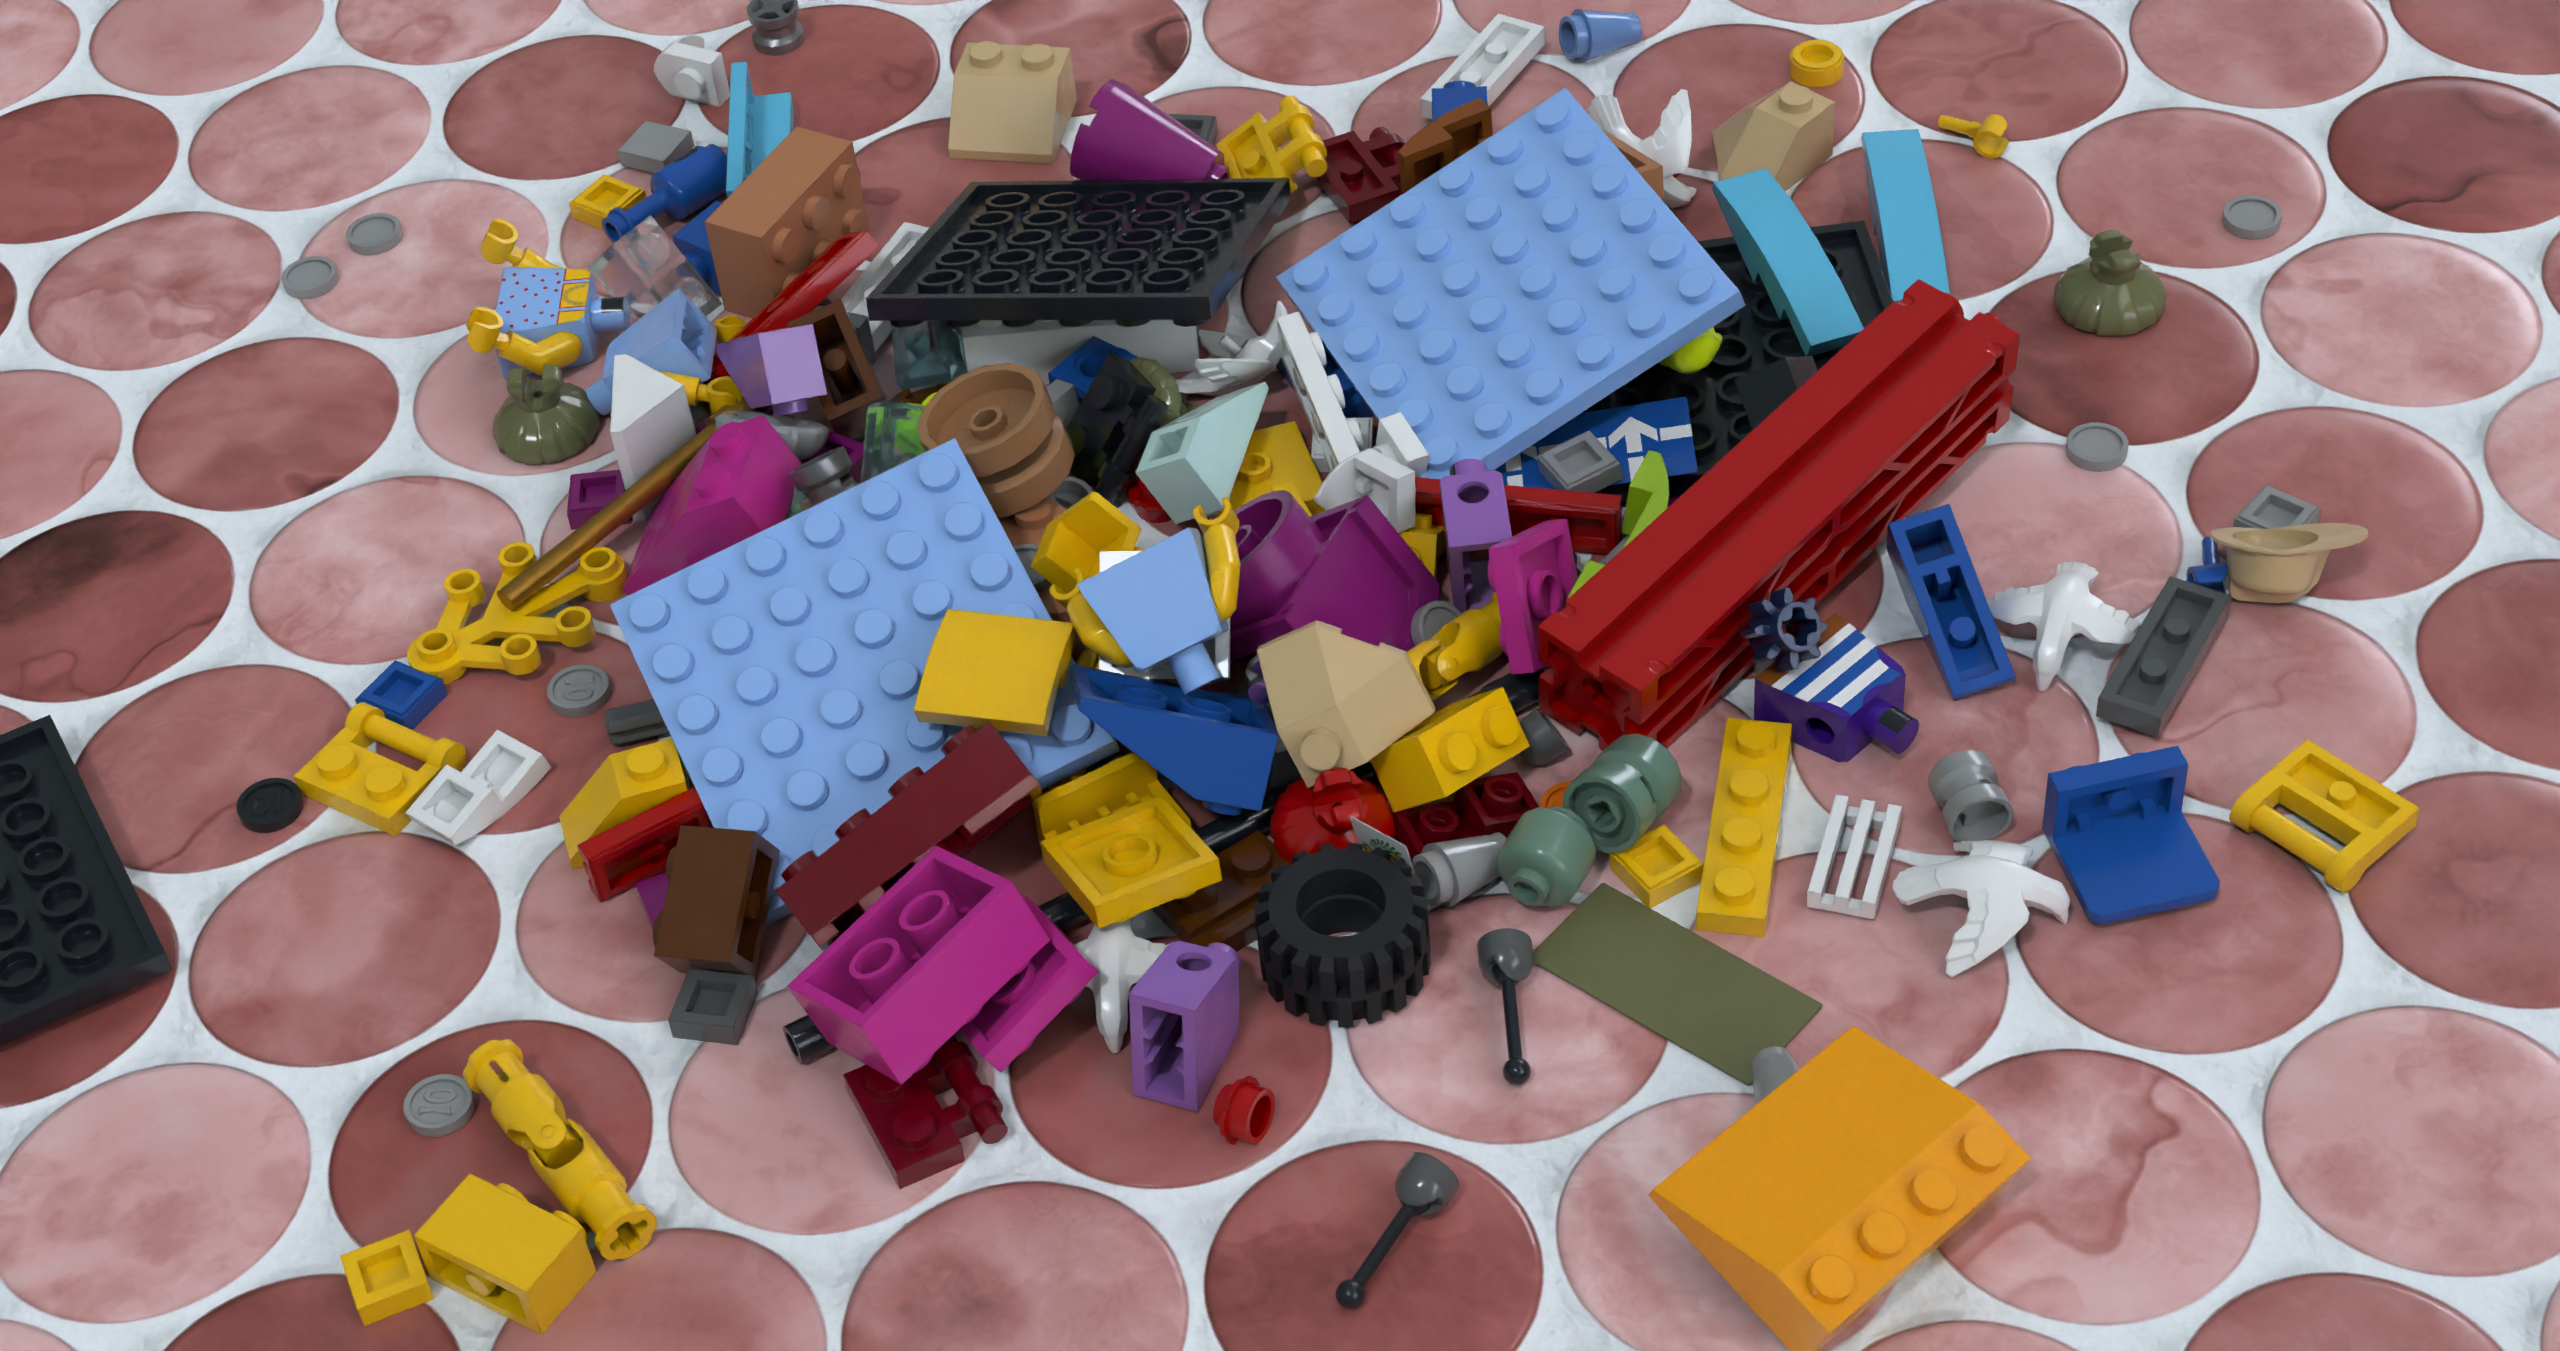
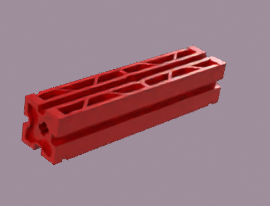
[1538,279,2020,750]

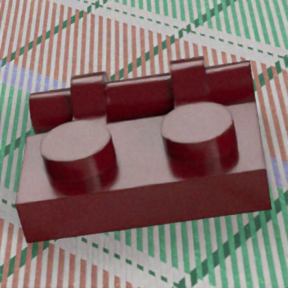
[1315,127,1405,223]
[843,1035,1008,1189]

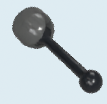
[1477,928,1534,1085]
[1336,1152,1459,1309]

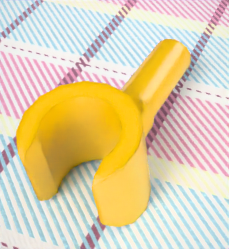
[1938,114,2009,159]

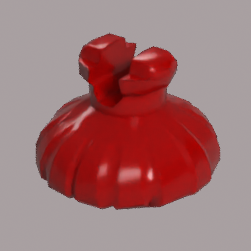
[1270,768,1396,865]

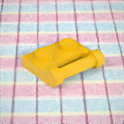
[293,702,467,837]
[2229,739,2420,893]

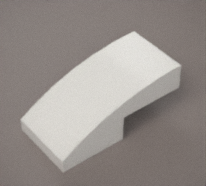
[406,729,552,845]

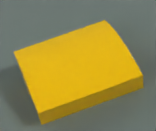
[914,609,1076,736]

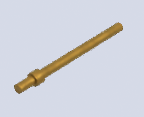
[497,398,771,611]

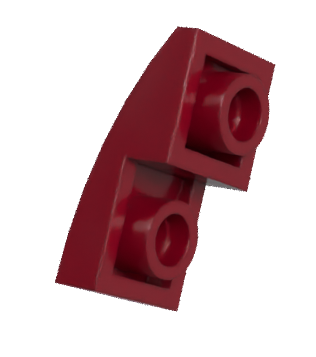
[1393,772,1539,861]

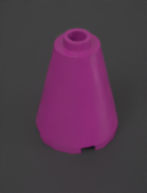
[1070,79,1229,181]

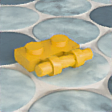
[1216,96,1327,193]

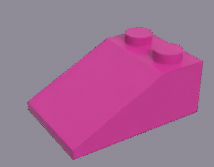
[622,415,802,596]

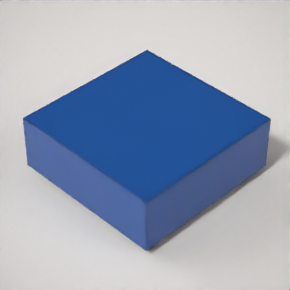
[355,660,448,730]

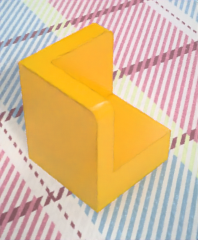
[1030,492,1142,594]

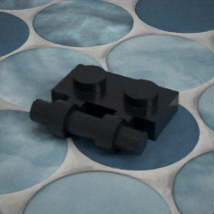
[1066,353,1169,505]

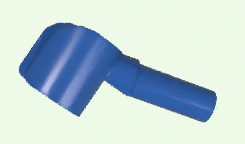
[2186,536,2228,594]

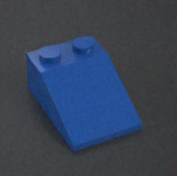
[1070,664,1279,815]

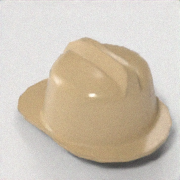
[2210,523,2368,604]

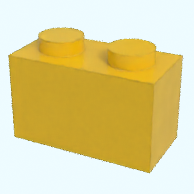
[1370,687,1530,812]
[413,1173,596,1335]

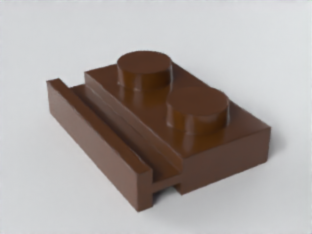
[1153,830,1290,952]

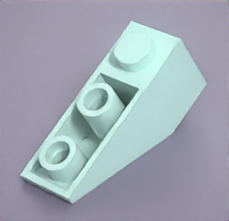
[1136,381,1269,524]

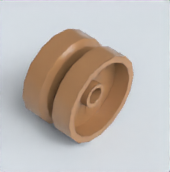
[917,363,1075,518]

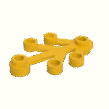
[407,542,627,684]

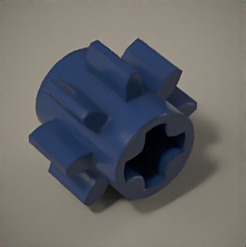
[1741,588,1828,673]

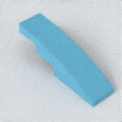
[1861,129,1950,302]
[1712,168,1864,356]

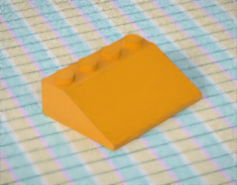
[1648,1025,2031,1351]

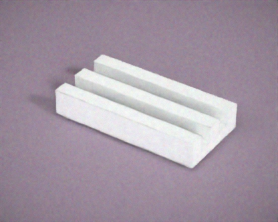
[1807,794,1902,920]

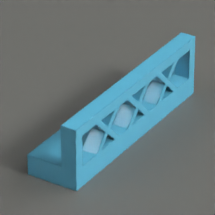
[726,61,794,198]

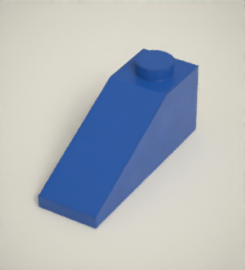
[1886,504,2016,701]

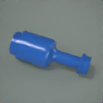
[602,144,727,247]

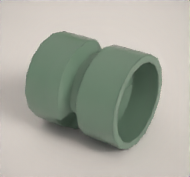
[1563,734,1682,853]

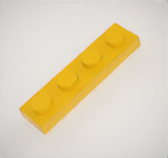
[1696,718,1792,937]

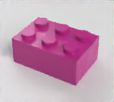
[787,845,1050,1085]

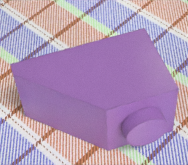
[715,324,827,417]

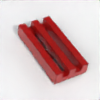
[577,787,713,903]

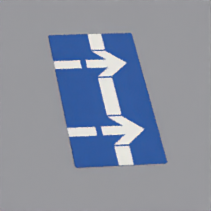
[1495,397,1698,490]

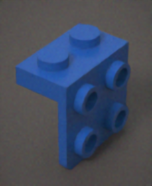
[2042,746,2220,924]

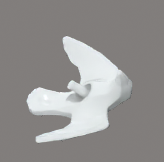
[1588,89,1697,208]
[1175,301,1288,396]
[1987,561,2141,691]
[1893,840,2070,977]
[1075,915,1169,1054]

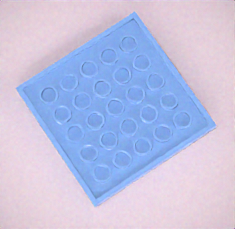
[1276,87,1746,479]
[610,438,1120,926]

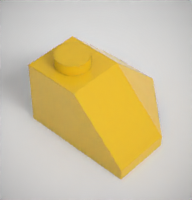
[559,738,688,870]

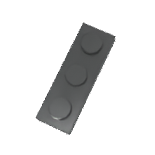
[2096,576,2231,737]

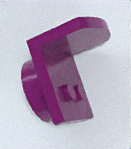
[1202,490,1440,661]

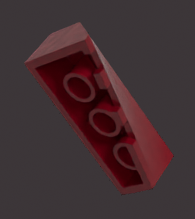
[775,722,1042,952]

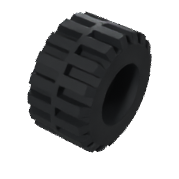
[1255,843,1431,1027]

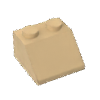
[948,41,1077,164]

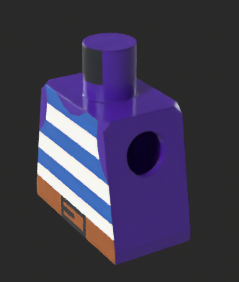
[1754,613,1919,762]

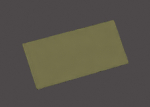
[1533,883,1822,1085]

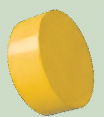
[1789,40,1844,87]

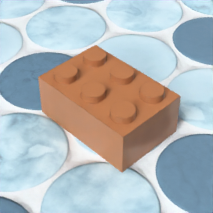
[704,126,869,319]

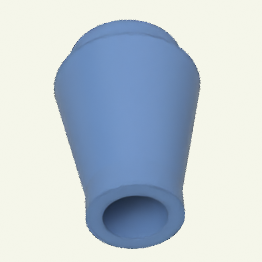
[1559,9,1642,63]

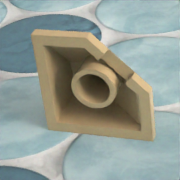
[1712,81,1835,192]
[1257,620,1435,788]

